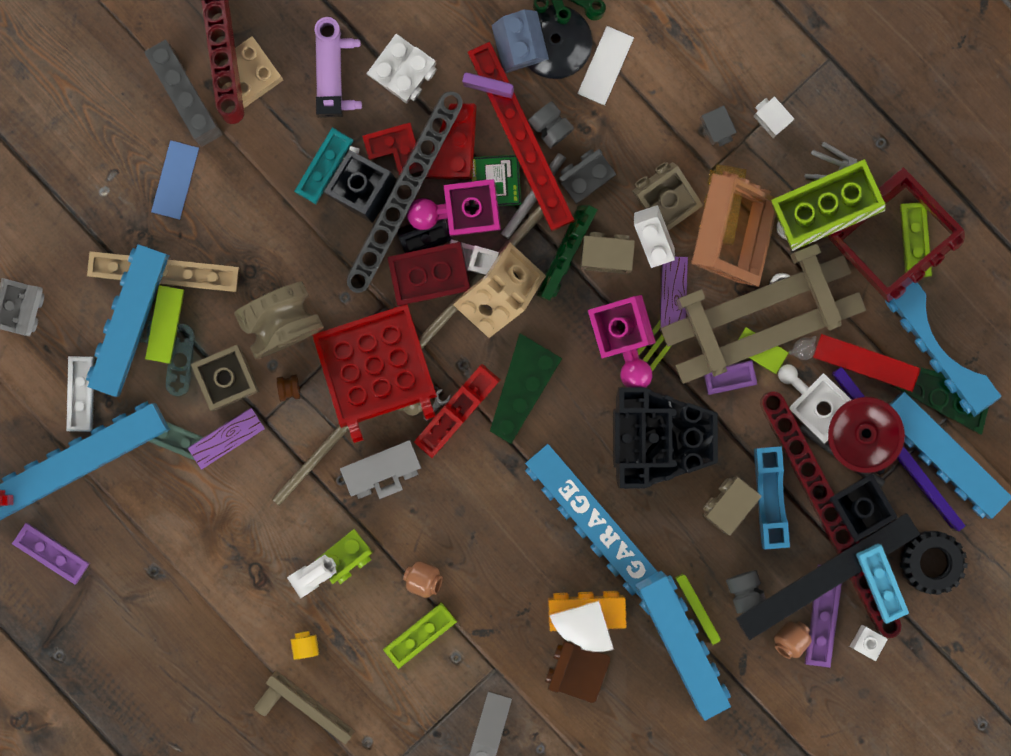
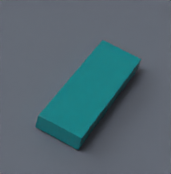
[294,128,354,205]

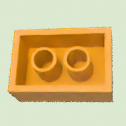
[548,591,626,631]

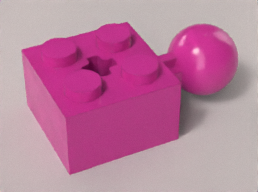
[407,179,501,236]
[588,295,656,388]

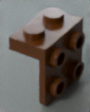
[545,640,610,703]

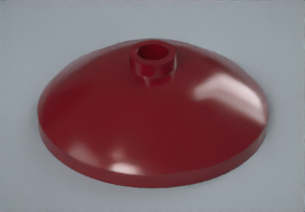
[828,397,905,473]

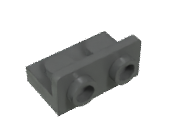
[559,149,617,204]

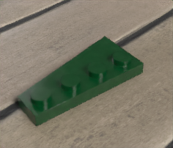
[536,205,598,301]
[490,333,563,444]
[890,365,989,435]

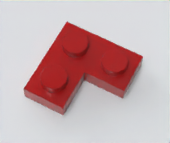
[362,122,423,175]

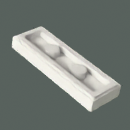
[66,356,95,432]

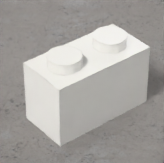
[634,205,675,268]

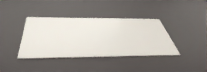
[577,26,634,105]

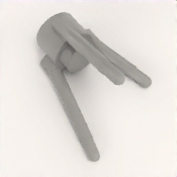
[804,142,857,180]

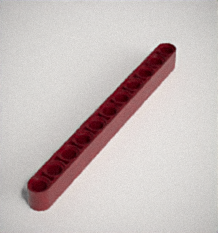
[760,392,902,638]

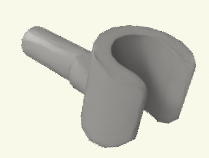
[423,389,451,422]

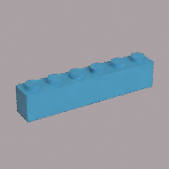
[86,244,170,397]
[889,392,1011,519]
[635,571,731,721]

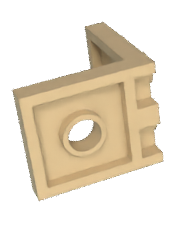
[453,242,546,338]

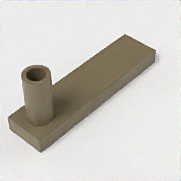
[254,670,355,745]

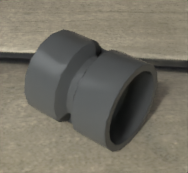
[528,101,574,149]
[726,570,766,614]

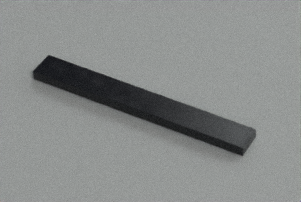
[735,513,920,640]

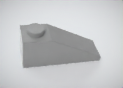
[469,691,512,756]

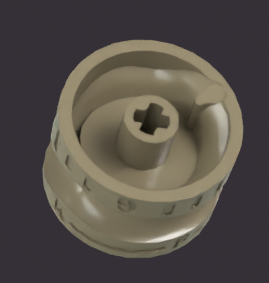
[234,281,324,359]

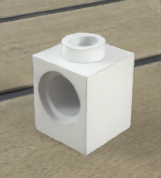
[753,96,794,138]
[849,625,888,661]

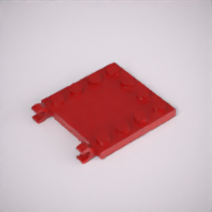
[312,304,437,443]

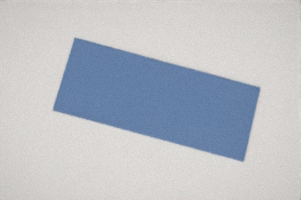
[151,140,199,220]

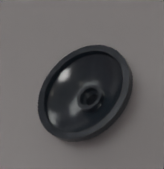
[527,5,593,79]

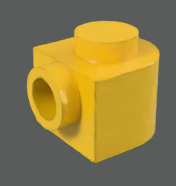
[290,631,319,660]

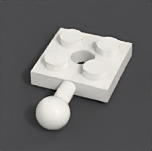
[778,364,851,444]

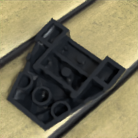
[613,387,718,489]

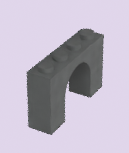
[144,39,223,147]

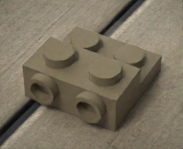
[632,162,703,230]

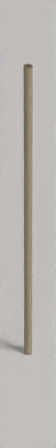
[272,206,544,506]

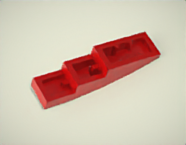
[813,334,921,392]
[414,364,500,458]

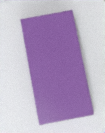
[462,72,514,98]
[704,360,757,395]

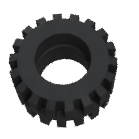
[900,531,968,595]

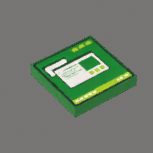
[470,155,521,208]

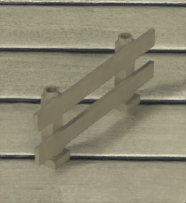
[660,244,866,384]

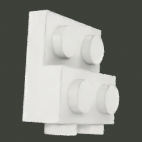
[367,34,437,104]

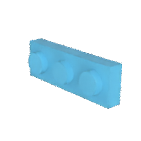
[856,543,909,624]

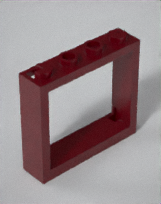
[828,167,965,302]

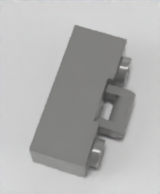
[340,440,422,499]

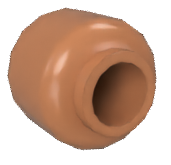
[403,561,443,598]
[774,621,812,659]

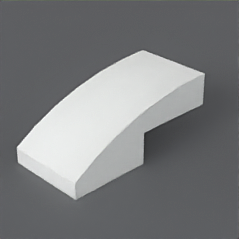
[450,239,499,275]

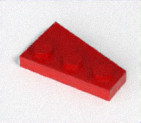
[425,103,477,179]

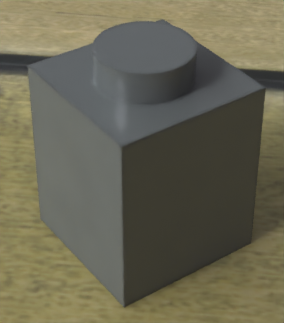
[700,105,737,147]

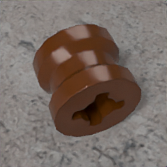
[277,374,300,402]

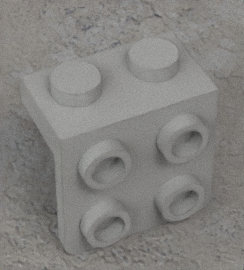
[0,278,44,336]

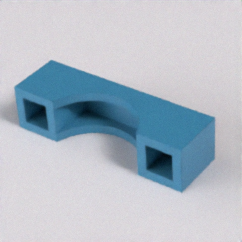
[754,446,790,549]

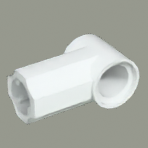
[287,555,337,598]

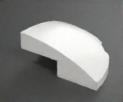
[550,601,613,652]

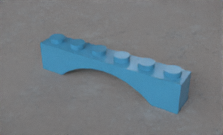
[885,282,1001,417]

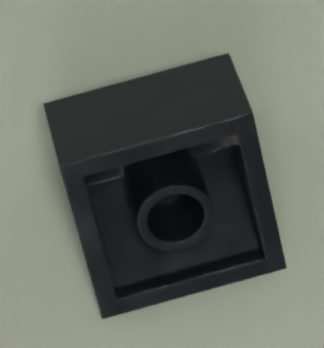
[324,150,397,223]
[829,474,898,542]

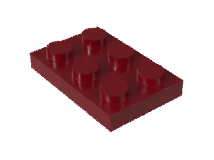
[387,242,471,306]

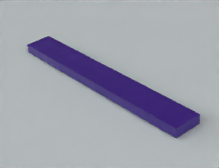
[832,367,965,531]

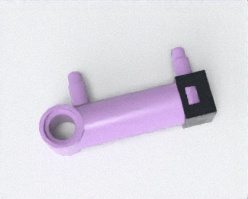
[314,17,362,118]

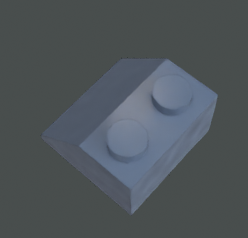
[491,9,549,73]

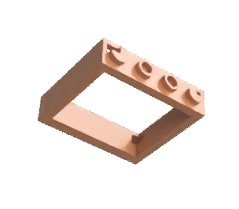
[692,172,776,287]

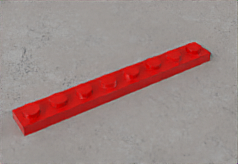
[468,41,574,232]

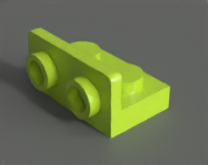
[315,529,373,585]

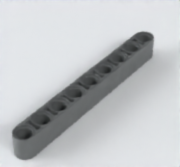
[346,91,463,293]

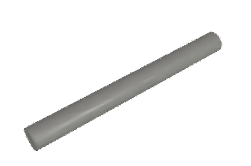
[501,153,566,239]

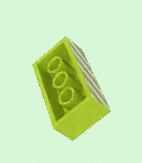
[771,159,885,251]

